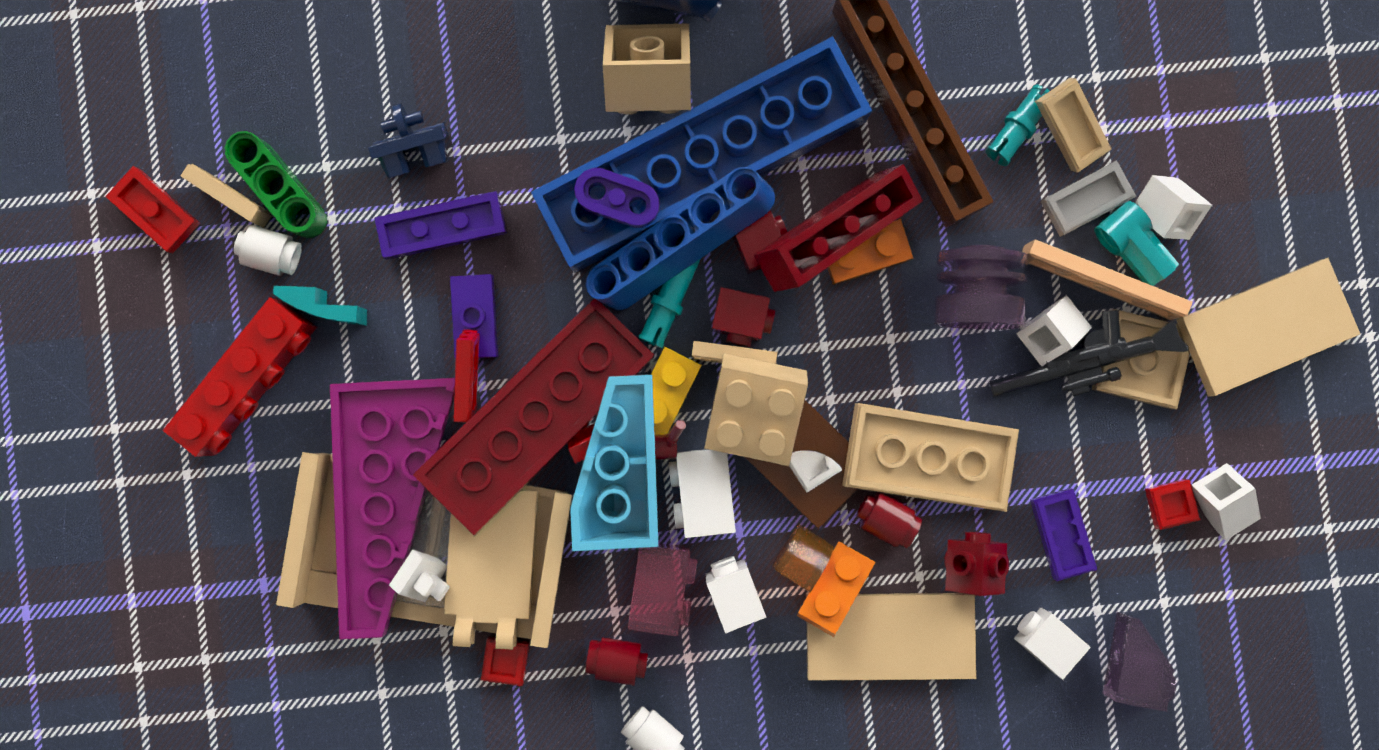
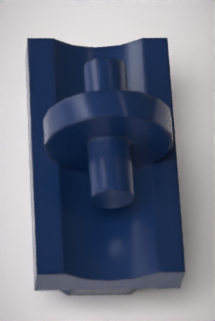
[368,103,448,178]

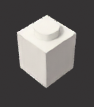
[1014,608,1091,680]

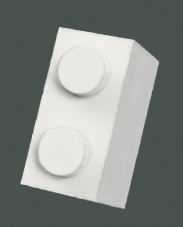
[669,449,736,538]
[706,556,766,633]

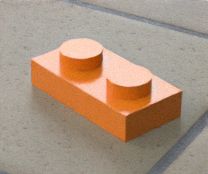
[827,219,913,285]
[797,542,876,637]

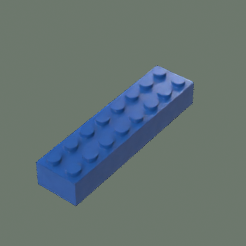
[531,36,872,273]

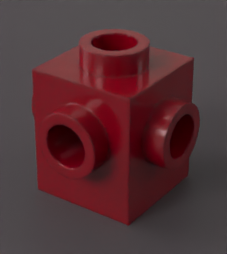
[944,532,1009,596]

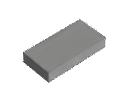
[1041,160,1137,237]

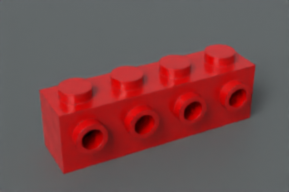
[162,297,317,457]

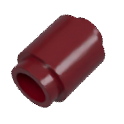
[856,492,922,549]
[585,637,648,686]

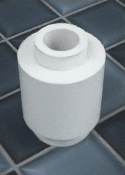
[234,225,301,276]
[621,706,685,750]

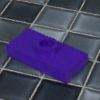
[450,274,498,359]
[1030,488,1097,581]

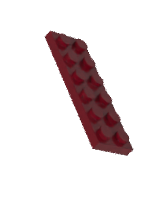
[413,298,655,536]

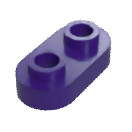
[575,168,660,228]

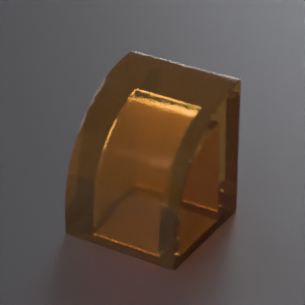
[772,523,834,593]

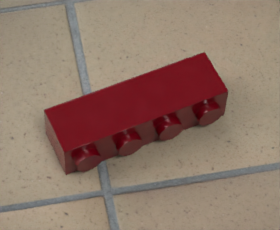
[754,164,923,292]

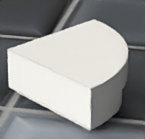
[789,450,842,492]

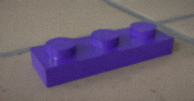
[374,191,507,260]

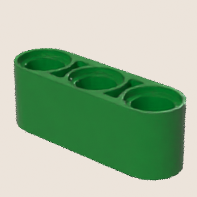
[225,131,327,238]

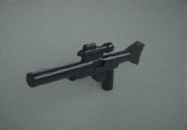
[989,310,1189,397]

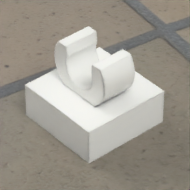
[389,550,450,602]

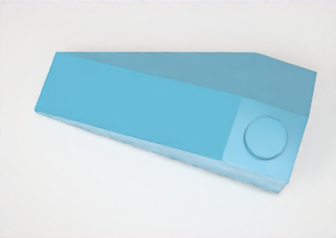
[570,375,659,551]

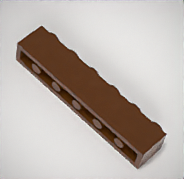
[832,0,994,229]

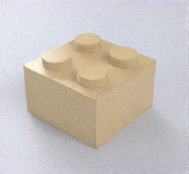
[603,24,691,115]
[704,353,808,466]

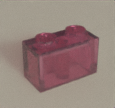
[628,543,697,637]

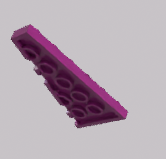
[330,378,455,640]

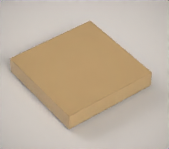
[1092,309,1190,409]

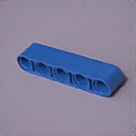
[586,167,775,310]

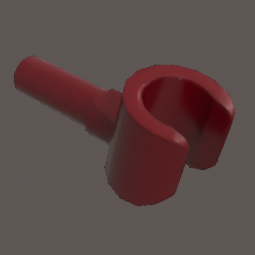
[654,420,686,460]

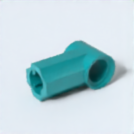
[1094,201,1179,286]

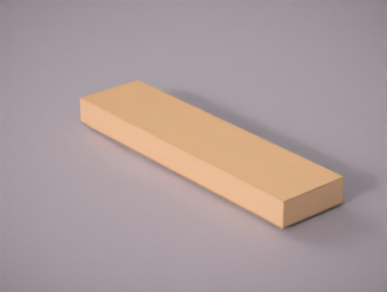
[1020,239,1193,320]

